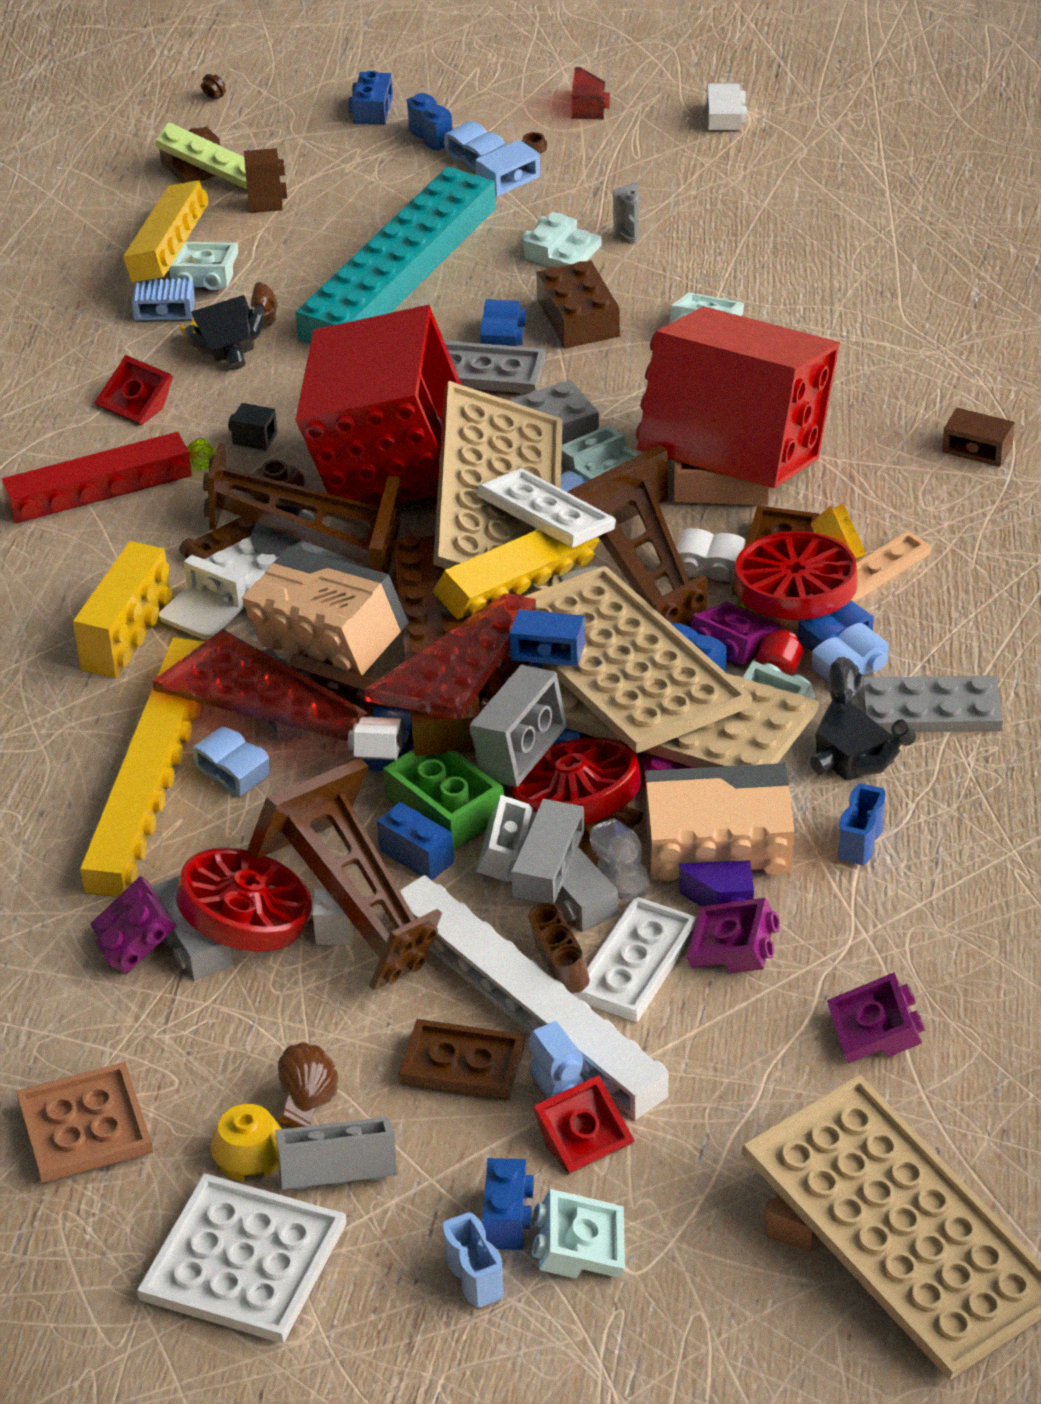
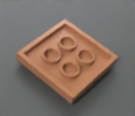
[16,1062,153,1183]

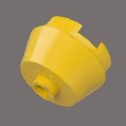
[811,503,866,559]
[210,1104,282,1181]

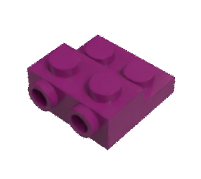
[690,601,781,664]
[90,876,177,974]
[687,897,780,974]
[827,972,926,1063]

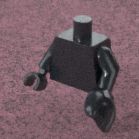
[810,657,916,780]

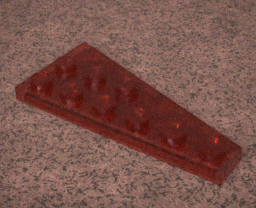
[364,593,536,719]
[152,629,369,741]

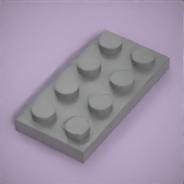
[444,341,546,394]
[862,676,1003,732]

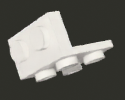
[159,555,245,640]

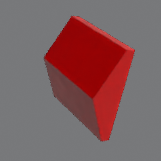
[94,355,173,425]
[533,1075,635,1175]

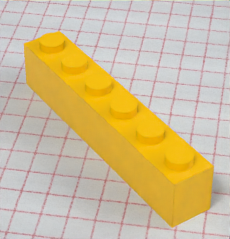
[123,180,208,282]
[433,529,600,620]

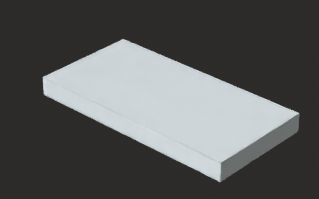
[477,468,616,548]
[573,896,697,1023]

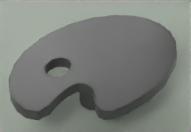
[251,506,302,557]

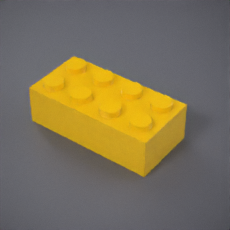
[73,541,173,678]

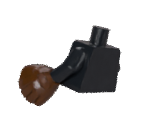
[179,282,278,370]

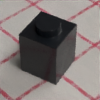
[228,403,278,451]

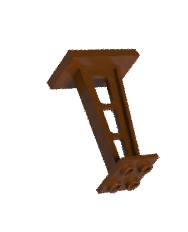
[203,443,400,574]
[567,445,707,627]
[247,758,442,990]

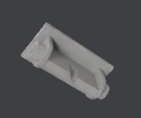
[613,182,641,243]

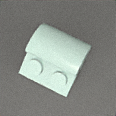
[561,425,640,482]

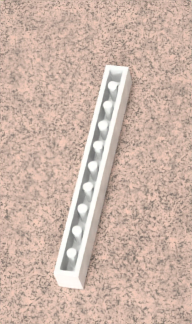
[400,875,669,1120]

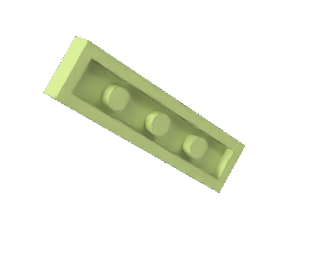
[155,122,247,190]

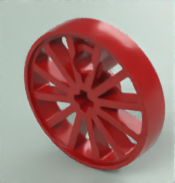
[734,531,858,620]
[509,737,641,825]
[176,847,312,952]

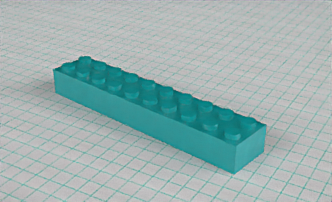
[295,167,496,344]

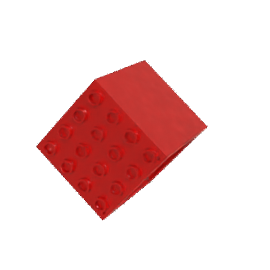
[295,304,462,507]
[636,306,840,489]

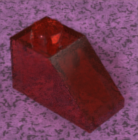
[571,67,610,119]

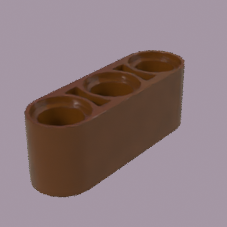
[528,903,590,994]

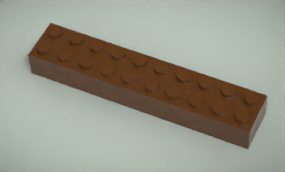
[393,535,480,756]

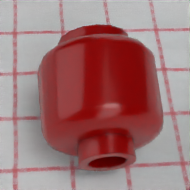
[755,630,803,676]

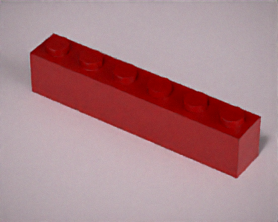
[1,431,192,524]

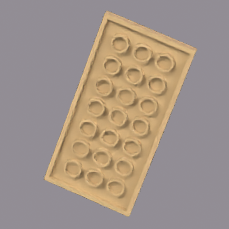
[433,381,562,595]
[494,566,752,754]
[544,667,818,768]
[741,1075,1041,1380]

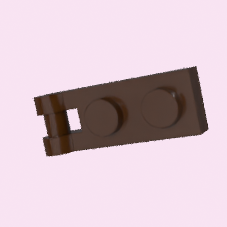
[179,517,257,559]

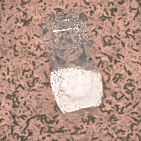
[590,818,649,903]

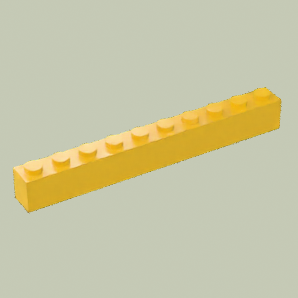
[80,638,217,897]

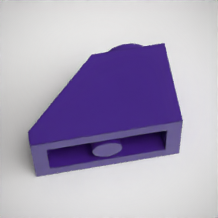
[679,860,754,906]

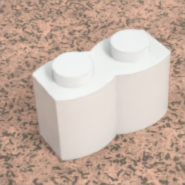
[707,83,747,130]
[676,528,745,582]
[348,717,404,760]

